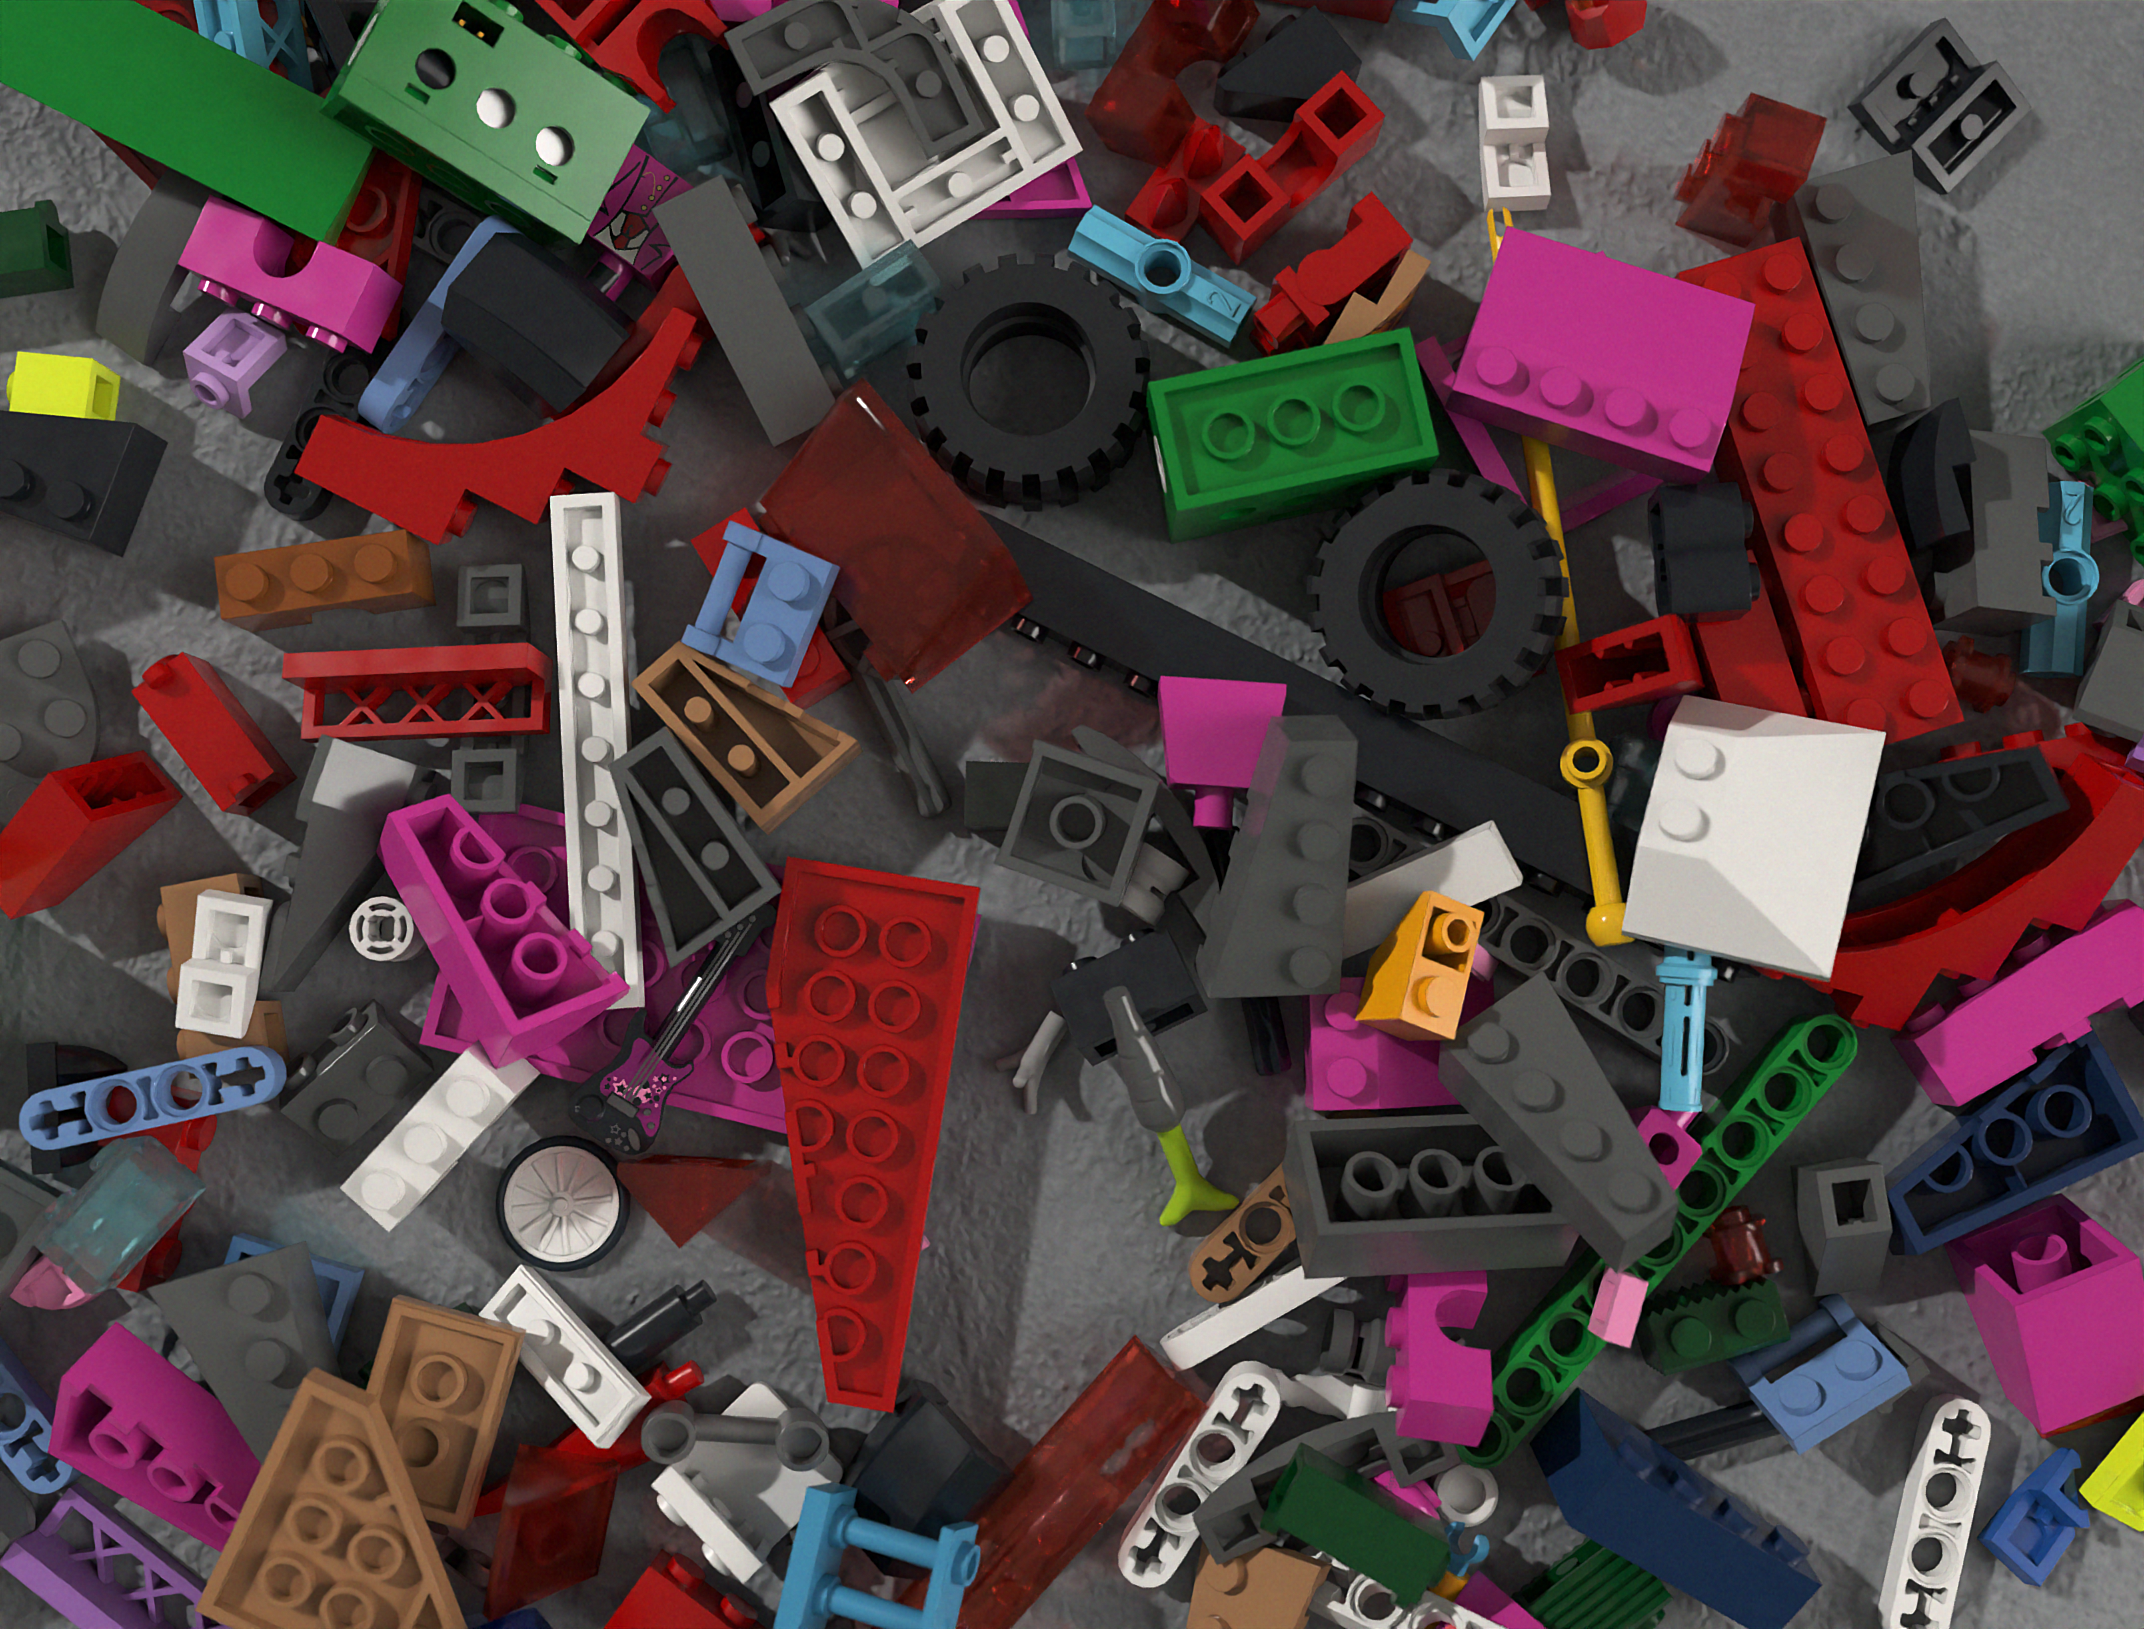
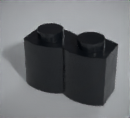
[1647,481,1761,623]

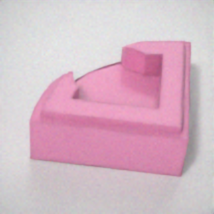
[10,1244,104,1310]

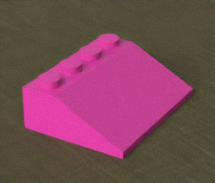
[1444,226,1756,485]

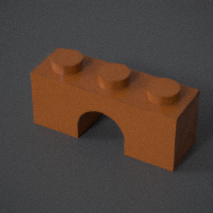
[214,529,436,632]

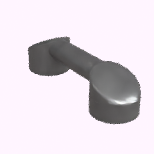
[641,1400,829,1472]

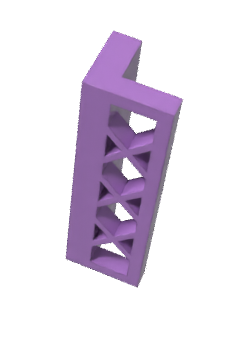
[0,1483,232,1629]

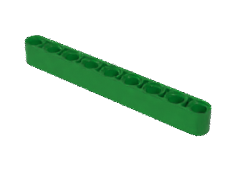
[1454,1013,1858,1469]

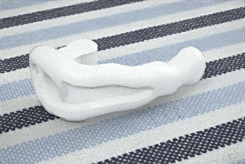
[1258,1368,1396,1420]

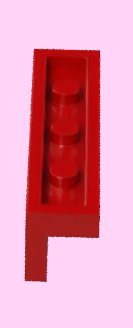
[282,642,553,743]

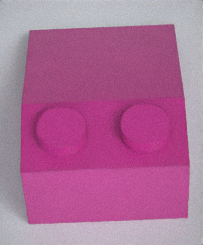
[1302,975,1494,1111]

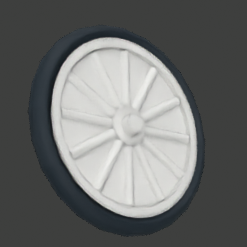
[495,1135,631,1272]

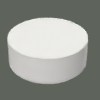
[1430,1456,1498,1527]

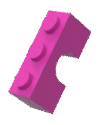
[178,195,403,354]
[1385,1270,1493,1447]

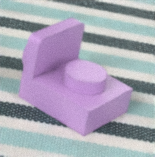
[183,306,287,419]

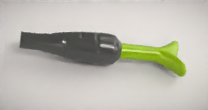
[1103,986,1239,1227]

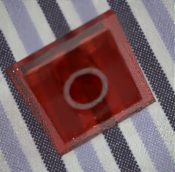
[617,1153,772,1249]
[482,1443,621,1621]

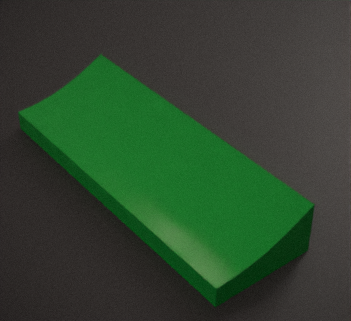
[0,0,378,246]

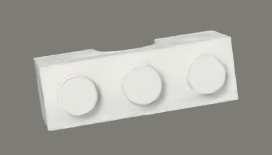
[340,1040,540,1232]

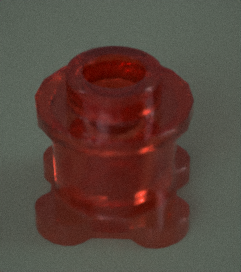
[1941,635,2017,714]
[1702,1204,1784,1285]

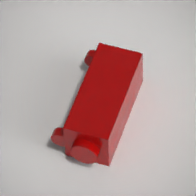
[131,652,297,817]

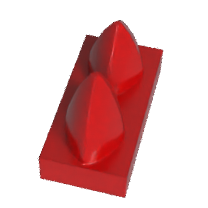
[1124,114,1246,246]

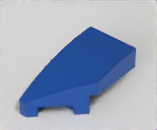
[1977,1447,2090,1586]

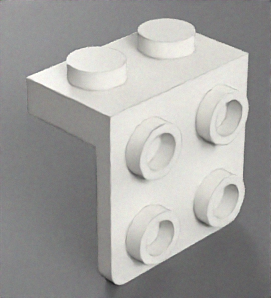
[651,1381,844,1584]

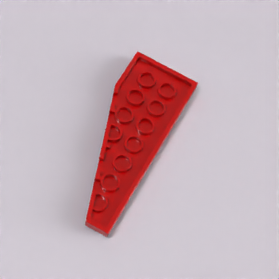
[765,856,981,1413]

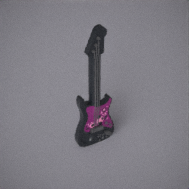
[567,903,777,1155]

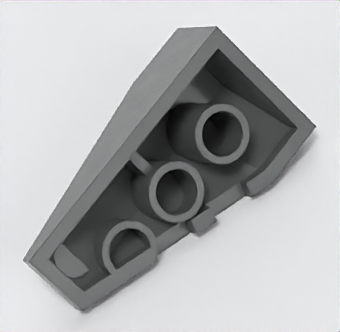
[258,734,437,992]

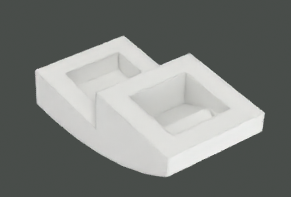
[1479,75,1551,212]
[175,889,273,1039]

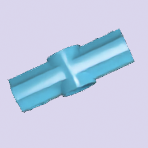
[1067,204,1257,349]
[2019,481,2100,679]

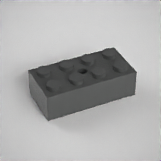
[1282,1114,1579,1279]

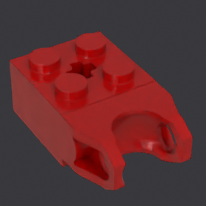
[534,0,730,115]

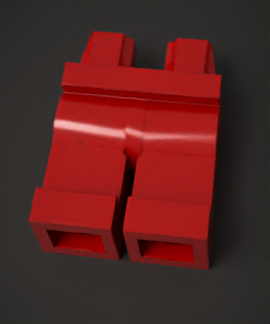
[1249,191,1414,358]

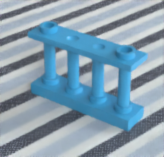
[773,1482,980,1629]

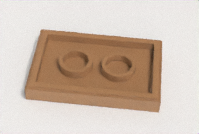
[366,1295,527,1530]

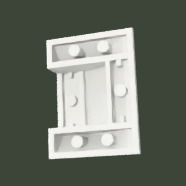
[769,0,1083,278]
[1622,695,1886,982]

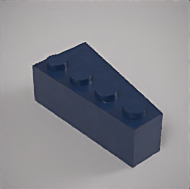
[1884,1025,2144,1255]
[1529,1386,1822,1629]

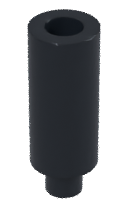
[599,1280,717,1374]

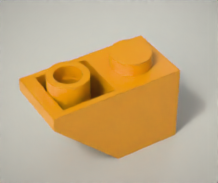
[1355,890,1484,1041]

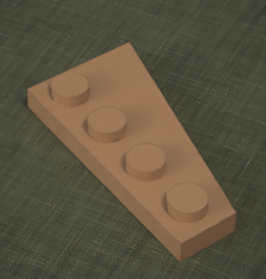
[1186,1540,1332,1629]

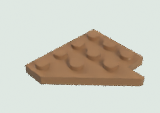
[195,1367,468,1629]

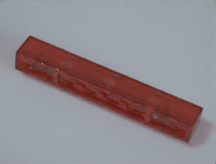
[870,1335,1209,1629]

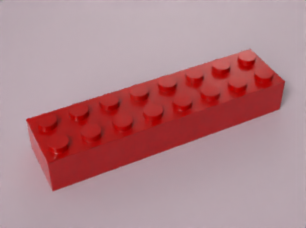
[1674,237,1965,746]

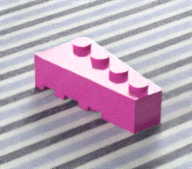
[48,1321,262,1553]

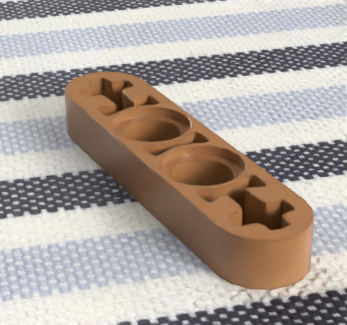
[1188,1109,1377,1303]

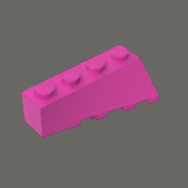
[376,793,631,1070]
[1890,899,2144,1107]

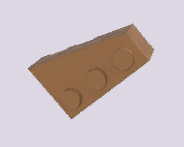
[630,641,863,836]

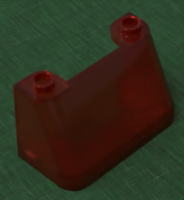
[757,378,1034,694]

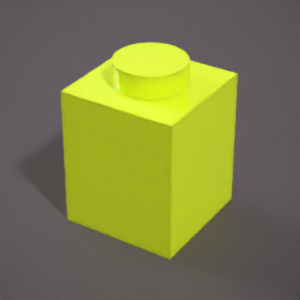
[6,351,121,421]

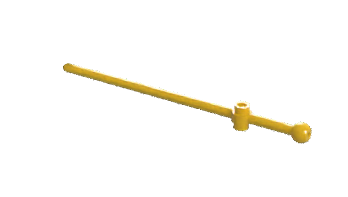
[1486,206,1635,947]

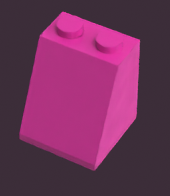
[1944,1193,2144,1434]

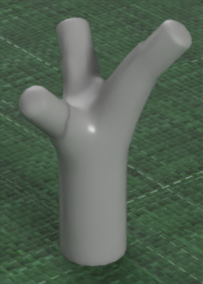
[996,1011,1069,1114]

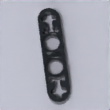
[264,306,412,522]

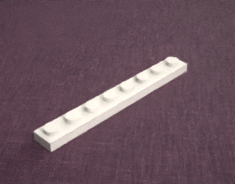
[550,492,645,1009]

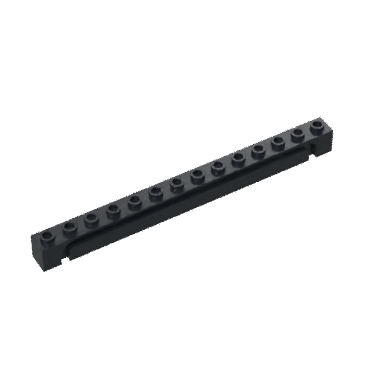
[945,509,1761,984]

